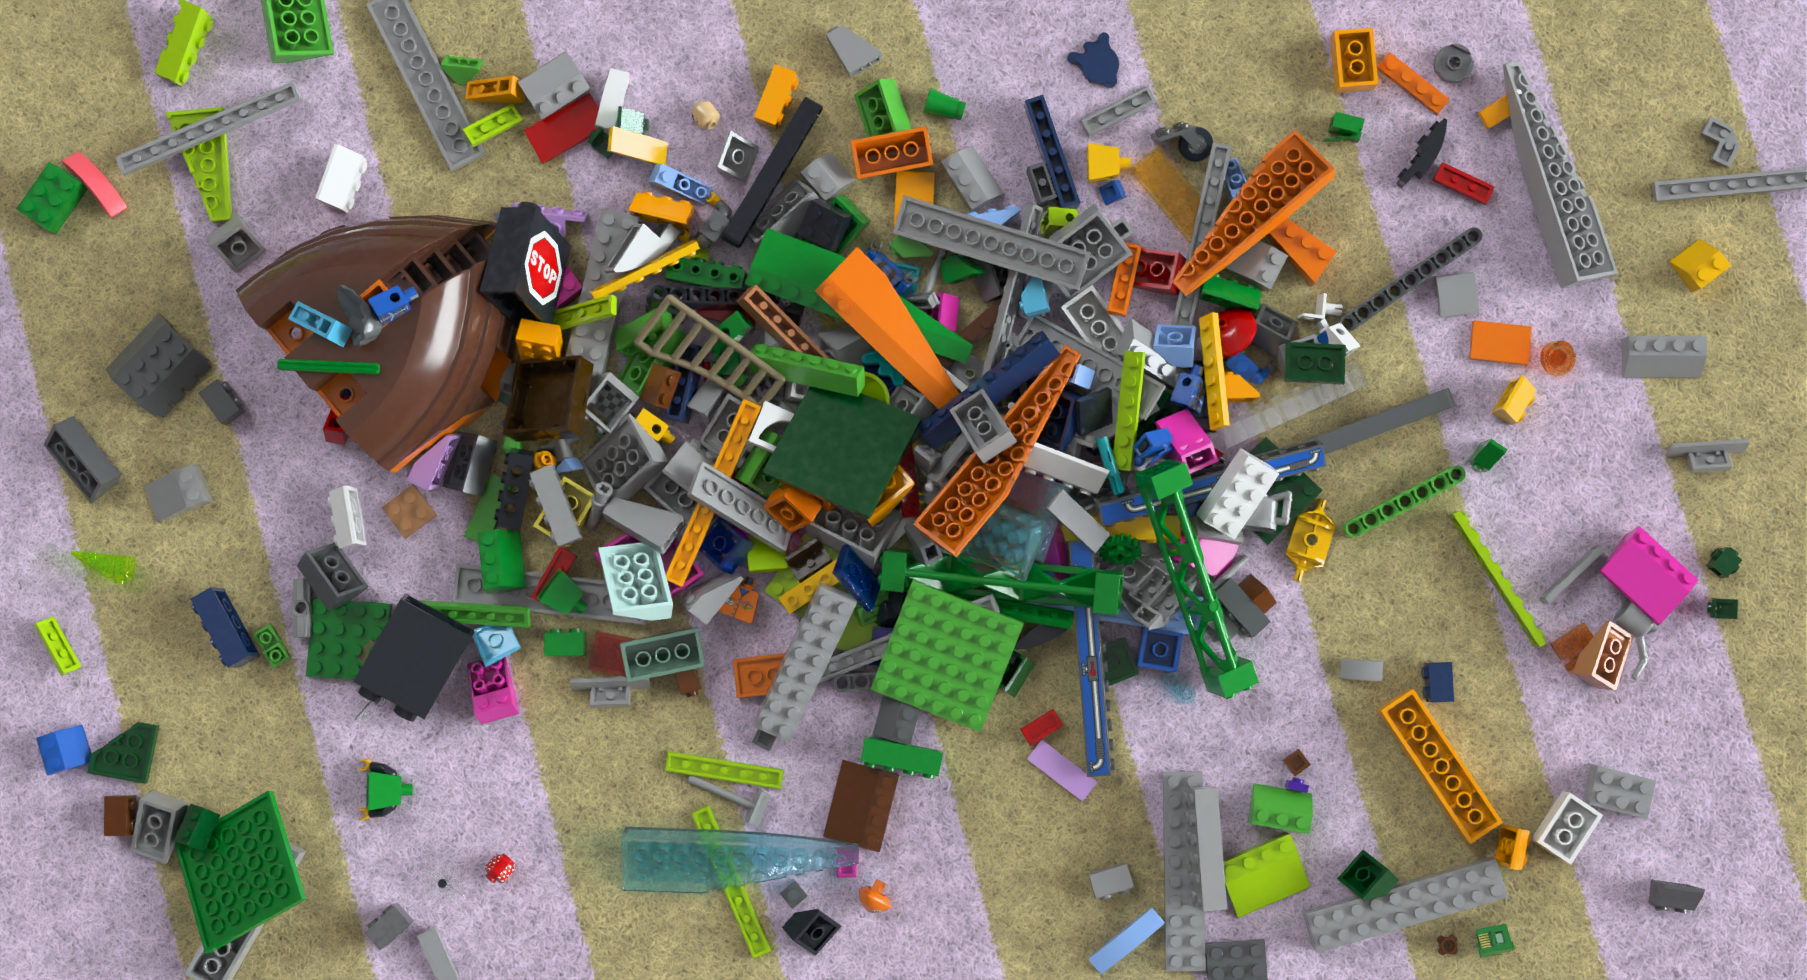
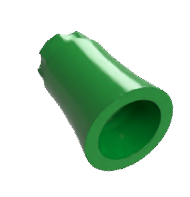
[923,88,966,121]

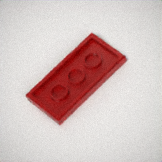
[523,93,604,164]

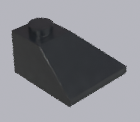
[782,909,842,956]

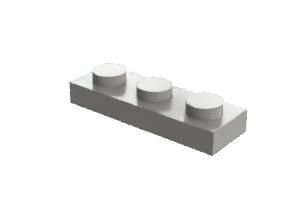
[1191,516,1244,545]

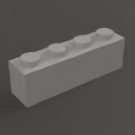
[529,464,583,547]

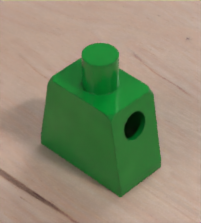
[537,568,587,615]

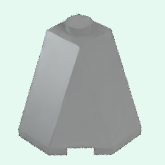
[817,326,875,366]

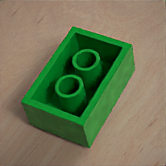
[16,162,88,234]

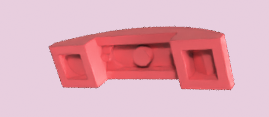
[62,152,127,218]

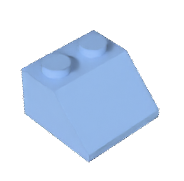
[1153,324,1196,368]

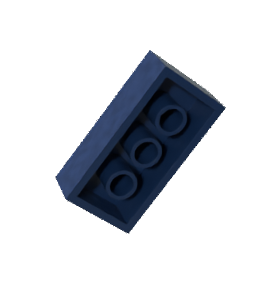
[190,587,260,668]

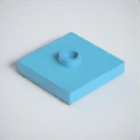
[472,625,521,667]

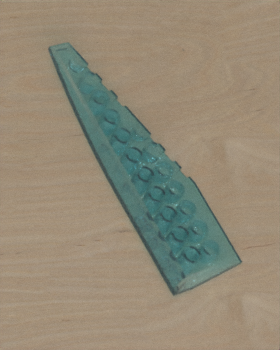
[621,827,859,894]

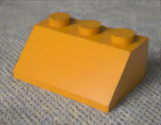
[629,191,695,231]

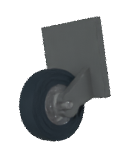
[1150,121,1213,162]

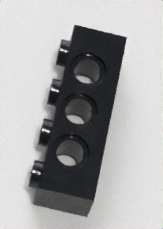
[494,447,534,531]

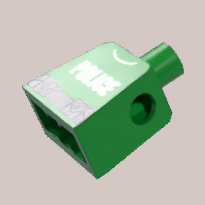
[713,311,756,351]

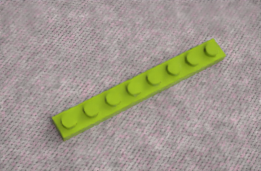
[1449,511,1546,647]

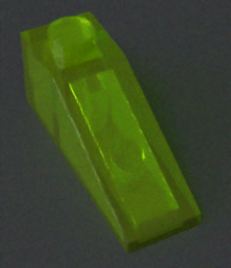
[71,551,136,584]

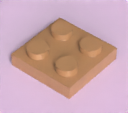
[382,484,437,539]

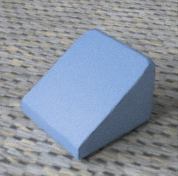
[556,458,584,474]

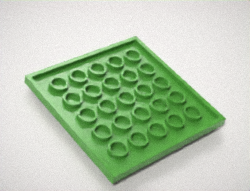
[870,580,1024,732]

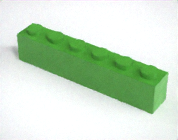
[749,343,865,397]

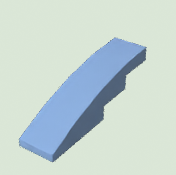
[1089,907,1165,974]

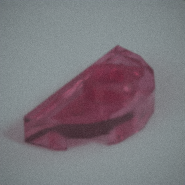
[786,527,804,552]

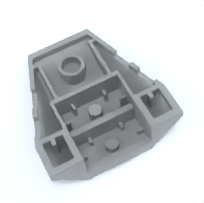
[1106,553,1199,630]

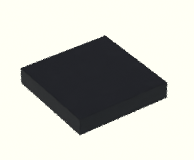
[1075,387,1113,436]

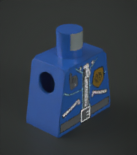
[368,285,419,326]
[1170,365,1206,414]

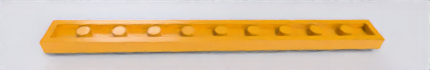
[666,399,762,587]

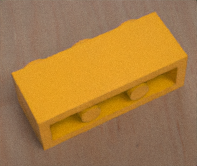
[754,64,799,129]

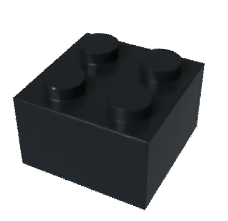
[797,198,853,252]

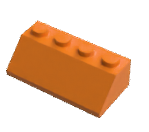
[850,126,933,179]

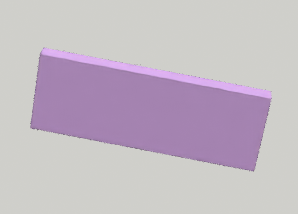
[1027,739,1097,801]

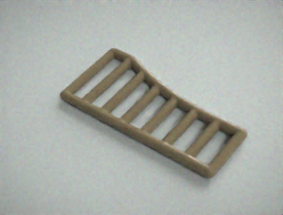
[633,294,786,407]

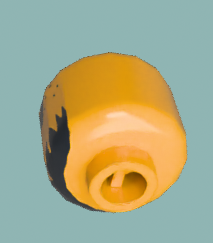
[531,449,557,472]

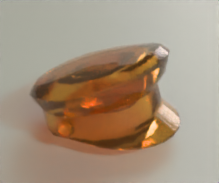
[1540,341,1576,376]

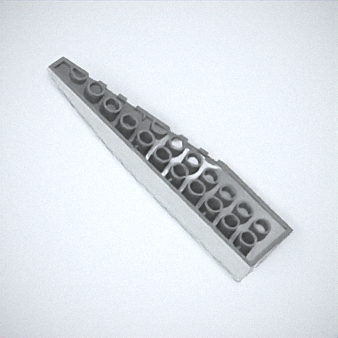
[1503,62,1618,289]

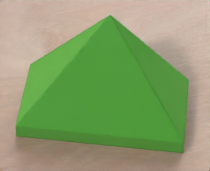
[441,55,483,86]

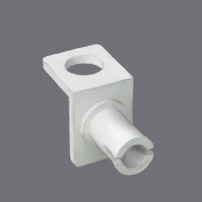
[1297,293,1343,321]

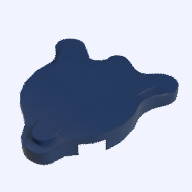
[1067,32,1119,88]

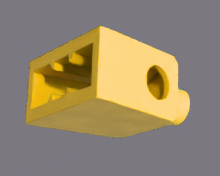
[1087,143,1131,184]
[636,408,676,445]

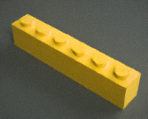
[1061,514,1181,544]

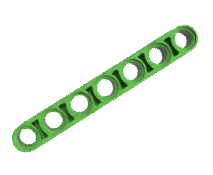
[1342,465,1466,538]

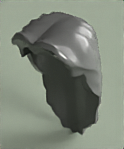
[336,285,382,347]

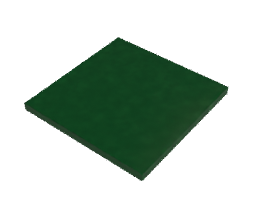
[763,386,922,519]

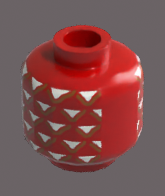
[485,853,515,883]

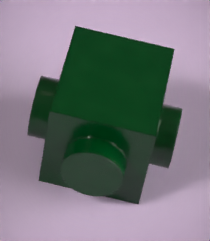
[1705,547,1742,578]

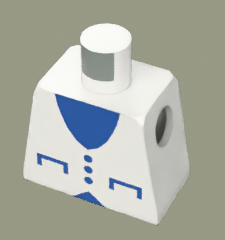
[1315,319,1360,357]

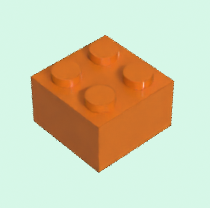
[762,484,822,533]

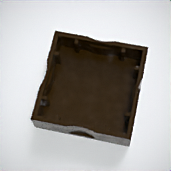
[503,355,594,442]

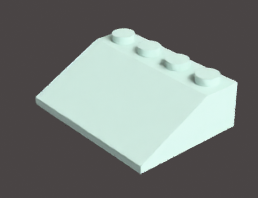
[598,542,673,621]

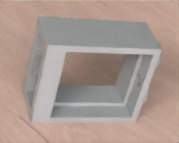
[584,372,640,434]

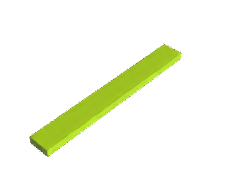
[691,805,771,959]

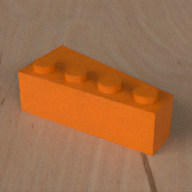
[1265,218,1337,287]

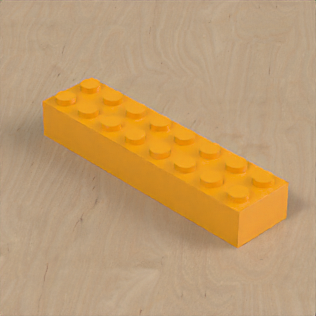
[1376,688,1503,844]

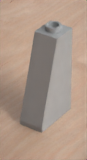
[602,497,685,555]

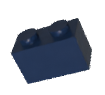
[1421,662,1454,702]

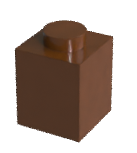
[675,669,702,697]

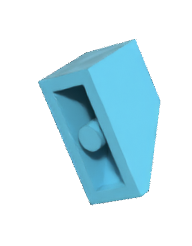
[1019,276,1050,317]

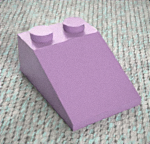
[407,433,462,490]

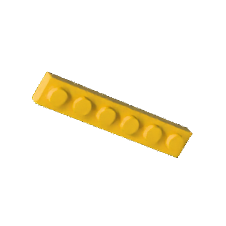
[589,240,700,299]
[1199,312,1230,431]

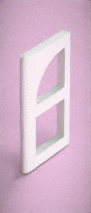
[748,401,794,453]

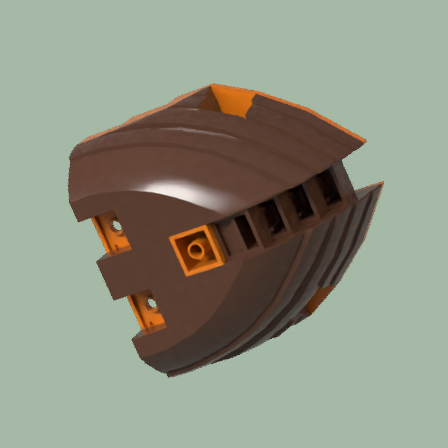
[236,215,518,473]

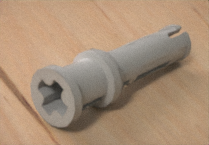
[585,482,613,531]

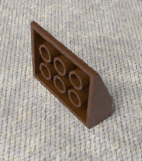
[823,760,899,852]

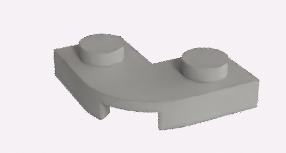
[1700,117,1739,169]

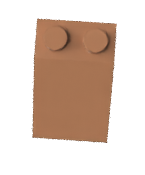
[1573,621,1634,691]

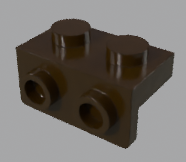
[785,538,833,583]

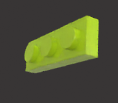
[462,104,523,148]
[34,616,82,676]

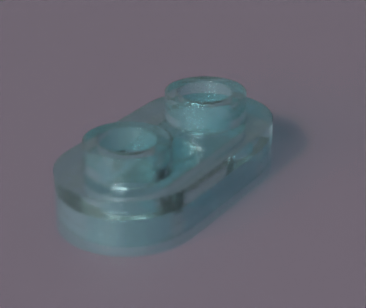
[1161,672,1196,704]

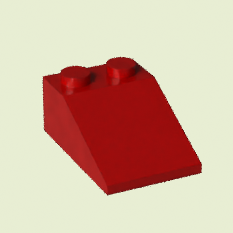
[1133,248,1186,296]

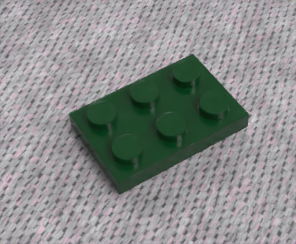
[1284,342,1346,385]

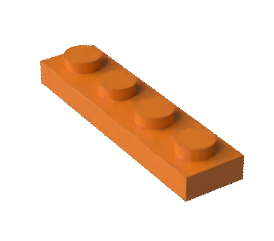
[1377,52,1450,115]
[1106,242,1142,318]

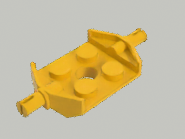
[1284,498,1336,582]

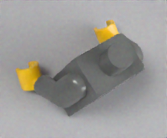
[678,192,732,249]

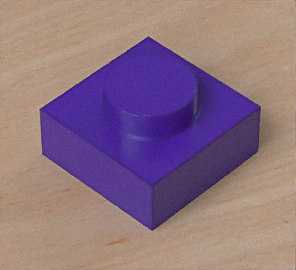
[1285,777,1309,793]

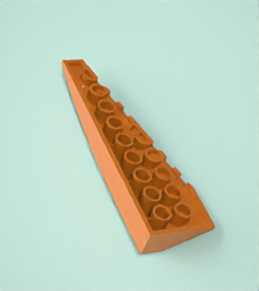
[1172,130,1335,296]
[815,247,959,409]

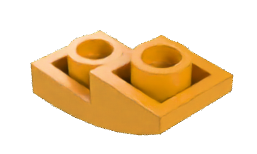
[1478,94,1510,129]

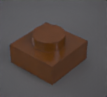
[1282,749,1311,776]

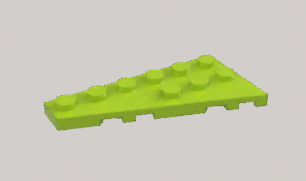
[165,107,232,223]

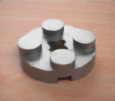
[1434,43,1474,83]

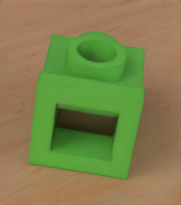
[501,437,525,455]

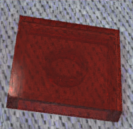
[588,631,635,677]

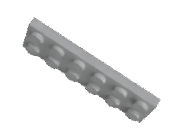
[687,461,792,553]

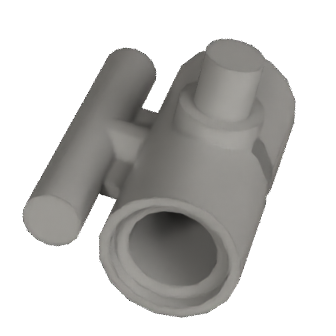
[540,438,580,463]

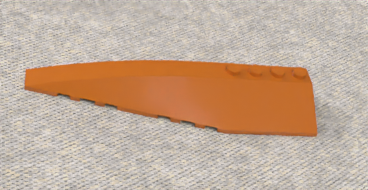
[913,344,1081,557]

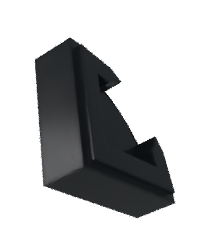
[877,600,894,627]

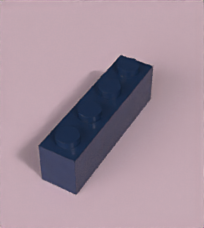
[663,343,705,424]

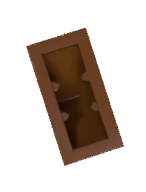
[1238,574,1277,614]

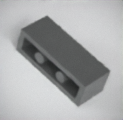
[1215,578,1271,638]

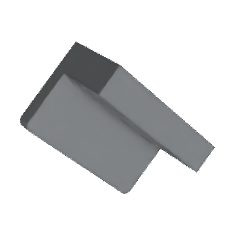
[687,378,730,425]

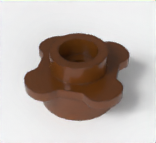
[1437,935,1458,955]

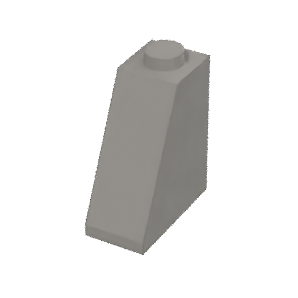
[826,25,883,78]

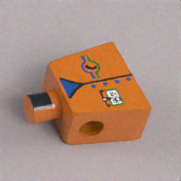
[718,575,760,624]

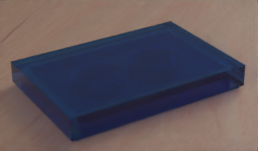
[832,544,881,612]

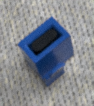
[1133,428,1173,468]

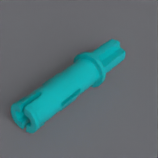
[1095,436,1124,495]

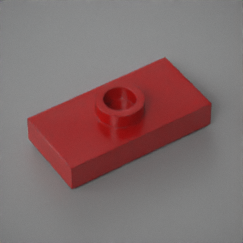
[1020,709,1063,746]

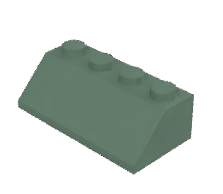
[620,627,705,682]

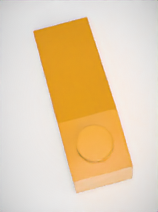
[465,75,526,104]

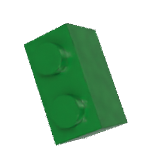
[544,628,586,657]

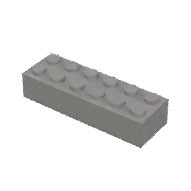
[1183,785,1227,911]

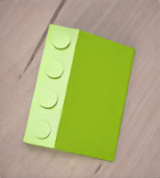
[1223,832,1310,918]

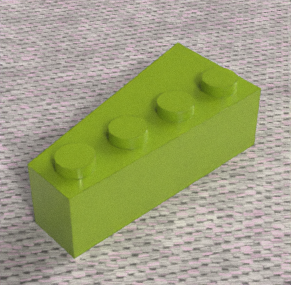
[154,0,214,87]

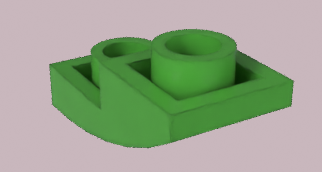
[252,623,290,668]

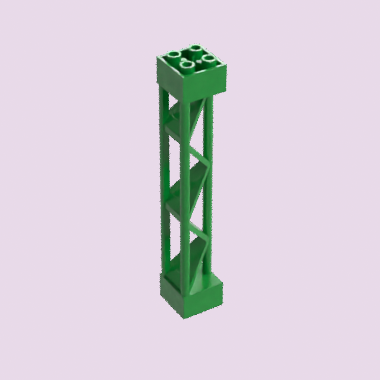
[878,548,1124,615]

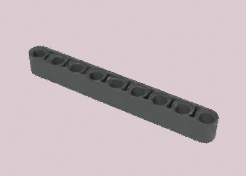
[1336,227,1483,333]
[1297,388,1456,454]

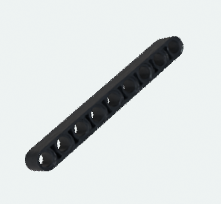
[721,97,823,249]

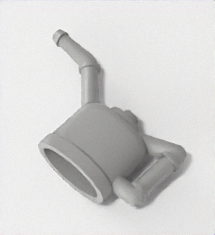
[1242,491,1293,532]
[1613,598,1658,680]

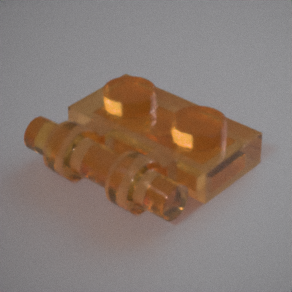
[1550,622,1594,672]

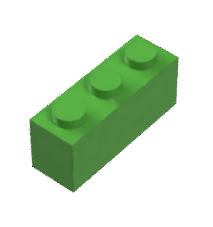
[614,308,674,357]

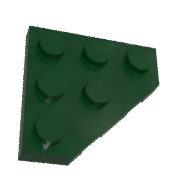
[87,722,160,784]

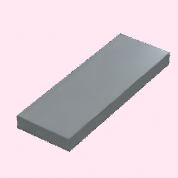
[1045,489,1110,553]

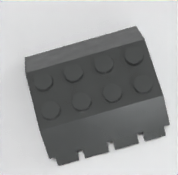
[106,313,211,418]

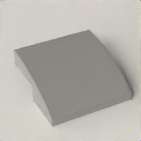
[1435,272,1479,317]

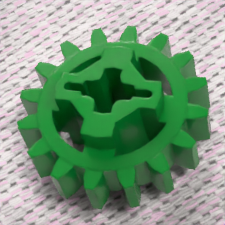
[1098,533,1141,567]

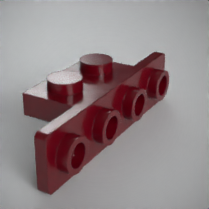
[899,441,921,518]

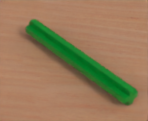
[277,359,380,375]

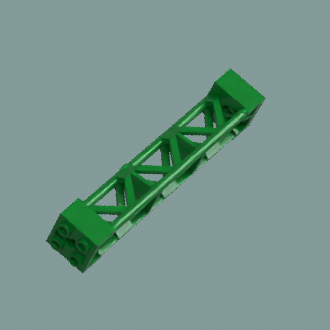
[1134,460,1259,699]

